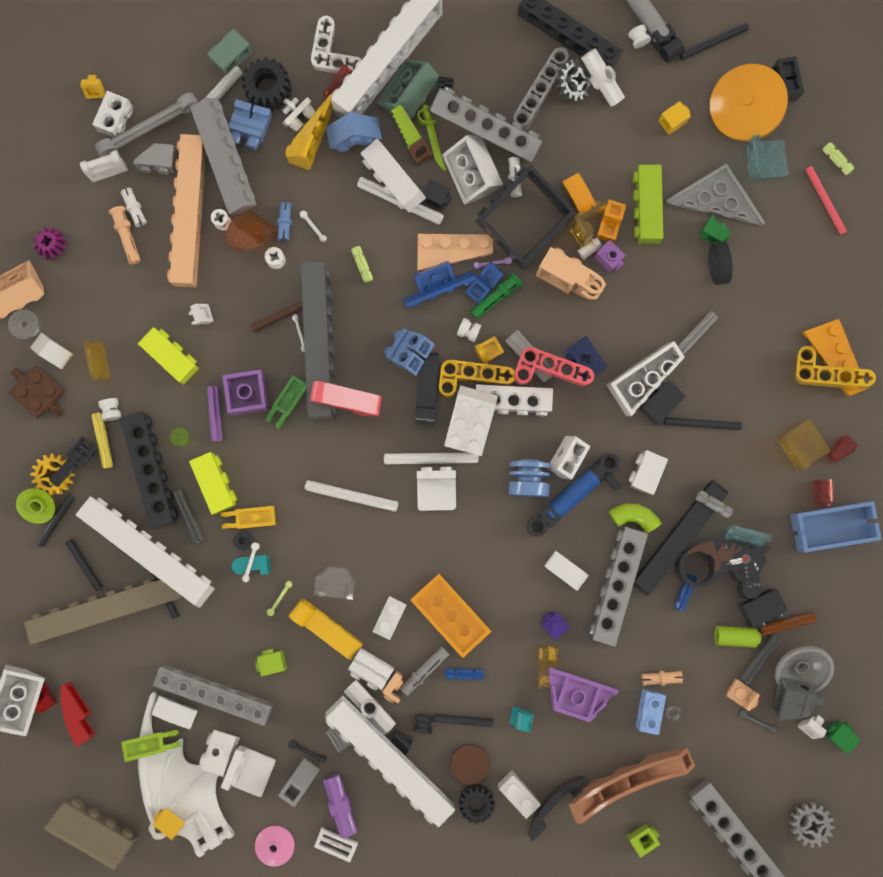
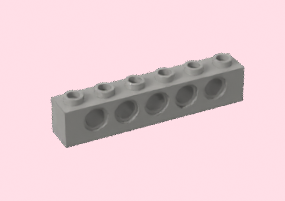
[430,86,542,162]
[589,527,648,647]
[153,664,275,726]
[687,779,785,877]

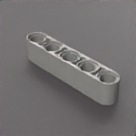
[513,47,569,131]

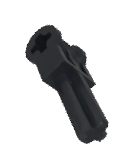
[49,436,98,487]

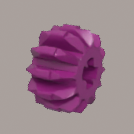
[32,227,67,259]

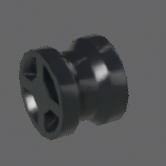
[413,714,434,734]

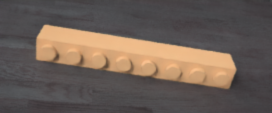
[167,134,206,288]

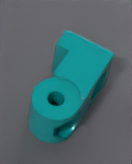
[232,554,271,575]
[509,706,534,732]

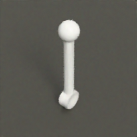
[300,211,327,242]
[292,314,305,352]
[242,543,260,582]

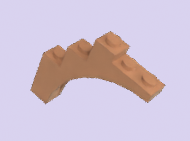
[569,747,695,824]

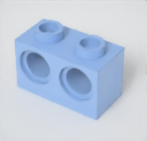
[635,688,666,735]

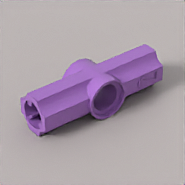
[323,774,357,838]

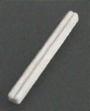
[357,177,444,224]
[384,453,479,464]
[305,480,398,512]

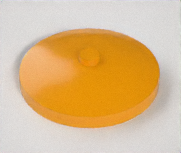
[710,64,788,142]

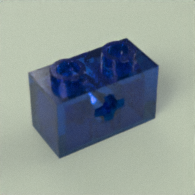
[565,336,608,380]

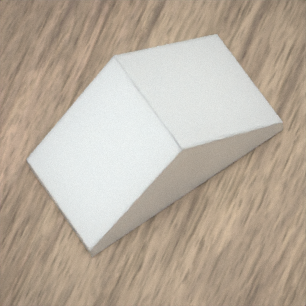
[30,332,73,369]

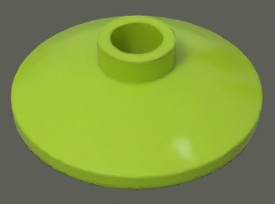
[16,488,55,524]

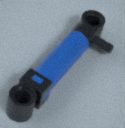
[527,453,620,536]

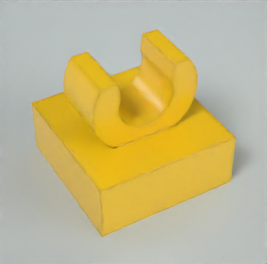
[81,75,105,99]

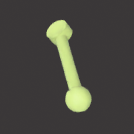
[267,581,293,616]

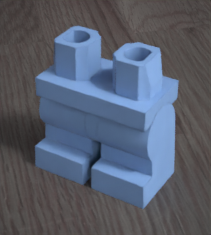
[229,99,273,151]
[384,328,435,376]

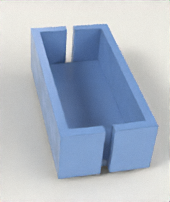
[790,501,882,553]

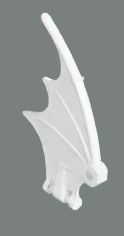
[138,692,234,858]

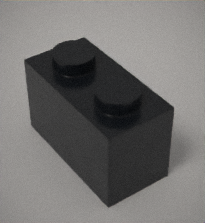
[639,380,686,425]
[738,588,788,628]

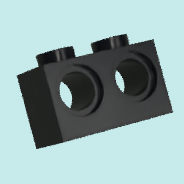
[771,56,804,103]

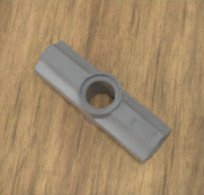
[505,330,552,383]

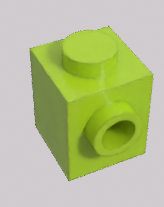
[255,648,287,676]

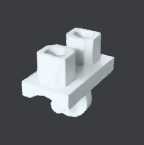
[282,97,315,132]

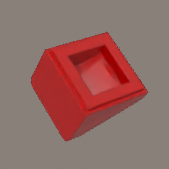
[35,683,56,713]

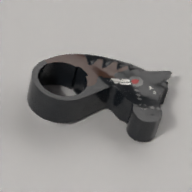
[675,539,771,599]

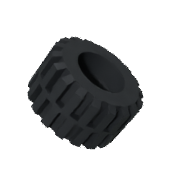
[241,57,291,111]

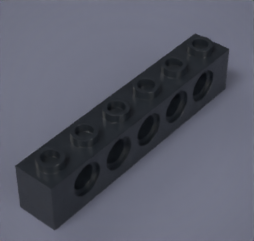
[517,0,623,69]
[119,412,178,530]

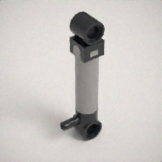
[626,0,685,63]

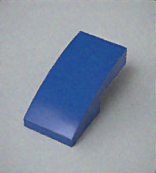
[465,262,505,304]

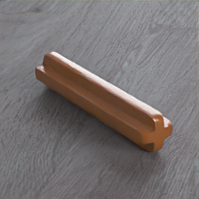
[759,612,817,636]

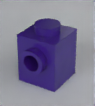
[540,611,570,640]

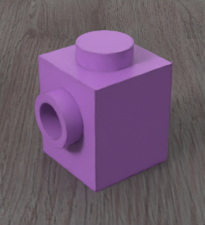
[594,240,626,273]

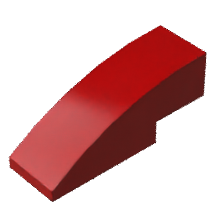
[61,681,96,747]

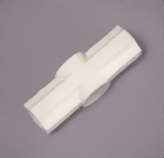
[581,48,625,106]
[344,679,396,735]

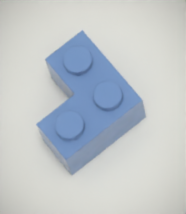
[326,112,382,152]

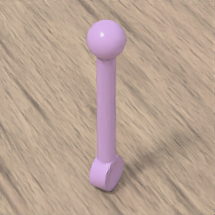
[473,257,512,269]

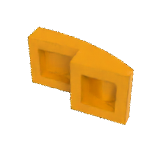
[561,173,597,216]
[596,199,626,243]

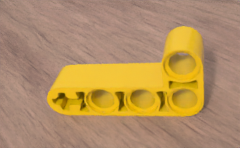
[795,346,876,390]
[439,360,515,398]
[289,599,363,660]

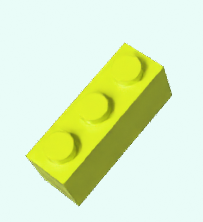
[138,327,199,385]
[189,452,237,515]

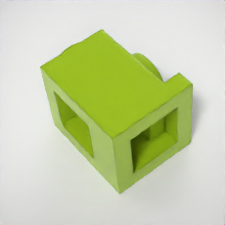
[626,823,660,858]

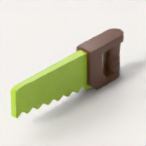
[390,105,434,165]

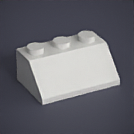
[442,135,503,205]
[0,665,45,736]

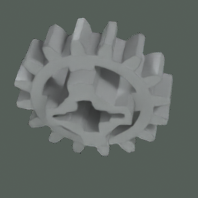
[789,802,835,848]

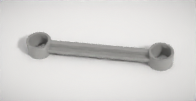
[95,93,198,157]

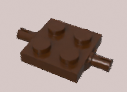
[8,365,65,419]

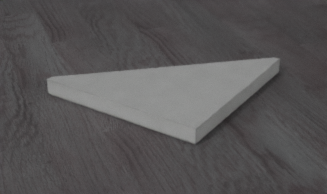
[665,163,765,226]

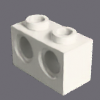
[92,91,133,138]

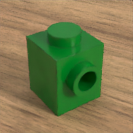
[824,720,861,755]

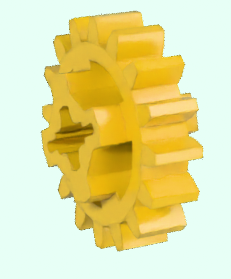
[30,454,75,496]

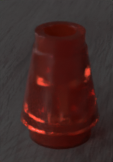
[828,435,858,463]

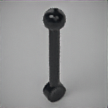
[288,741,326,763]

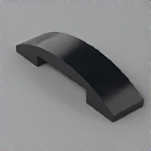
[529,776,588,841]

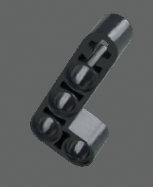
[415,352,439,427]

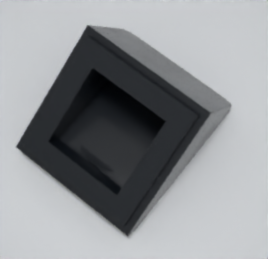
[391,731,413,756]

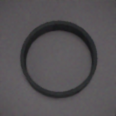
[708,242,733,285]

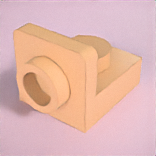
[382,670,403,703]
[725,679,760,711]

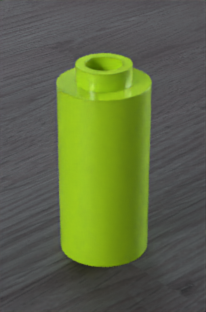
[714,626,761,648]

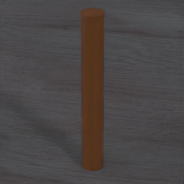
[251,301,303,332]

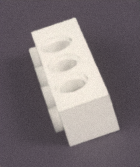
[475,385,553,416]

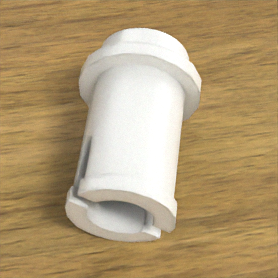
[577,238,602,260]

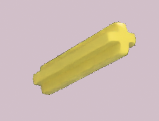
[92,413,113,469]

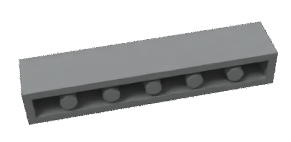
[190,97,257,214]

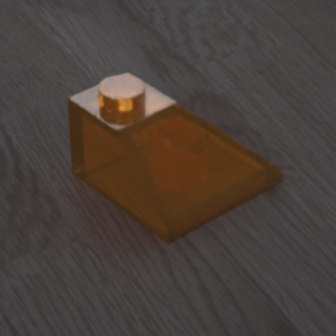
[223,210,278,252]

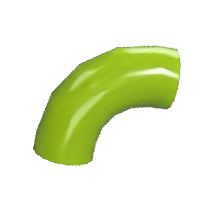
[608,503,662,533]

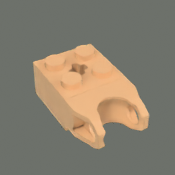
[536,247,606,300]

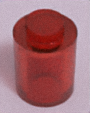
[814,480,835,508]

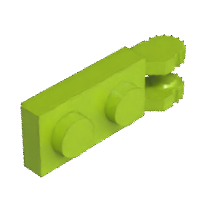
[121,730,181,762]

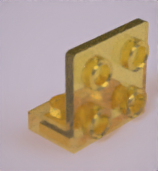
[570,199,609,248]
[777,419,830,471]

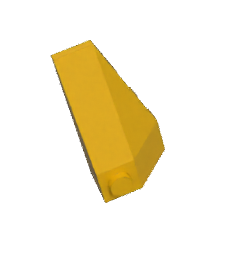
[285,94,333,170]

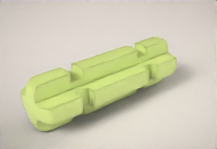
[823,142,854,175]
[351,246,373,283]

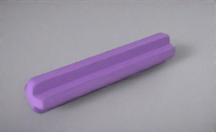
[207,386,223,442]

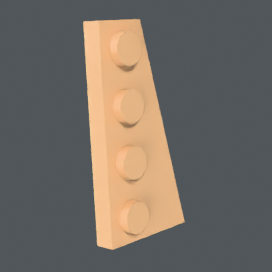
[417,234,493,272]

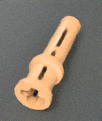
[109,206,141,264]

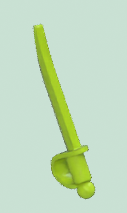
[416,104,447,171]

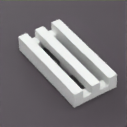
[314,827,358,863]

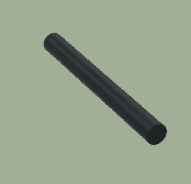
[680,23,749,60]
[664,417,742,430]

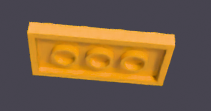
[410,574,491,658]

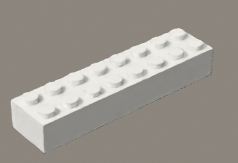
[331,0,442,118]

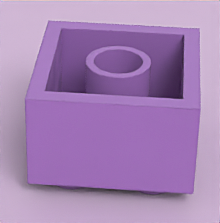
[222,369,270,416]

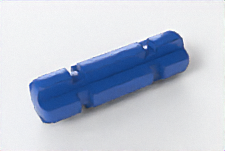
[674,574,697,611]
[445,668,484,680]

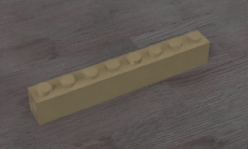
[24,578,184,645]

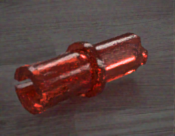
[323,63,353,98]

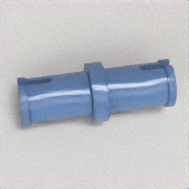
[277,202,292,242]

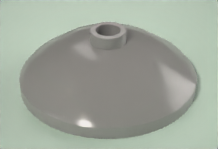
[775,646,834,693]

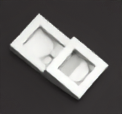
[544,551,589,591]
[151,695,197,729]

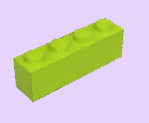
[633,165,663,244]

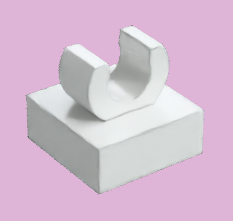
[188,304,214,325]
[797,715,827,739]

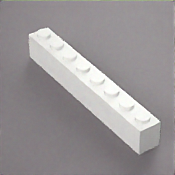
[76,496,215,608]
[326,696,455,827]

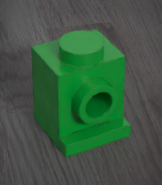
[699,215,731,243]

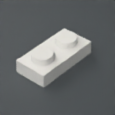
[372,596,407,640]

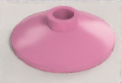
[255,825,295,866]

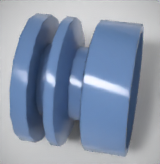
[508,459,550,497]

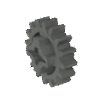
[555,58,592,102]

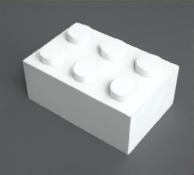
[444,386,498,456]

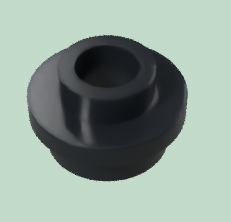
[233,531,253,550]

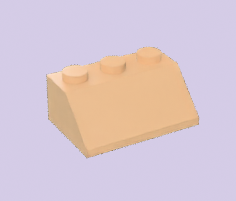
[0,260,44,319]

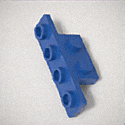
[402,261,476,307]

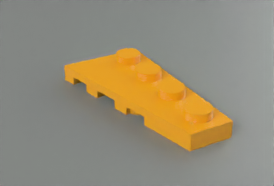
[802,319,867,397]

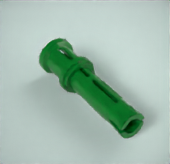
[470,273,523,320]

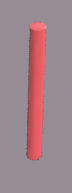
[805,166,847,235]

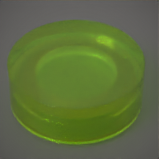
[170,427,190,447]

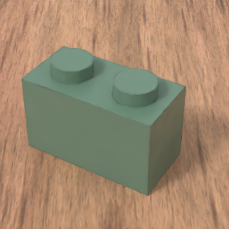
[207,29,252,75]

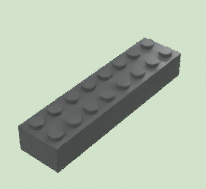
[301,262,338,421]

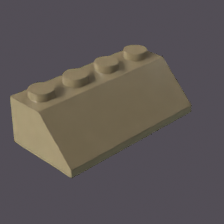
[44,798,138,870]

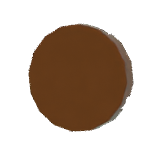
[450,744,489,785]

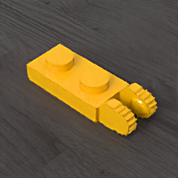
[221,506,276,529]

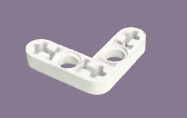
[311,16,362,75]

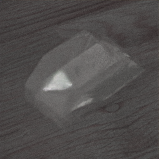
[314,566,355,600]

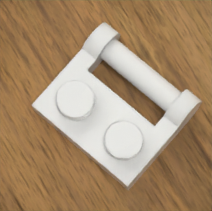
[80,150,128,182]

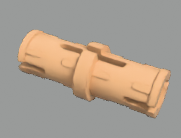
[641,670,683,686]

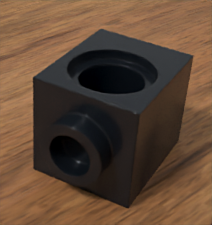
[423,179,452,210]

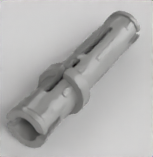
[400,646,450,696]

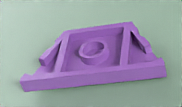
[548,666,619,722]

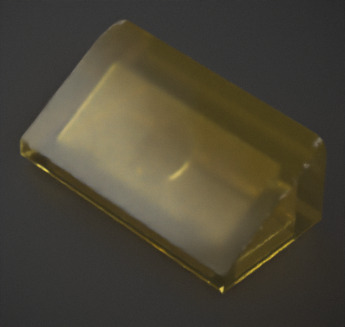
[83,341,111,382]

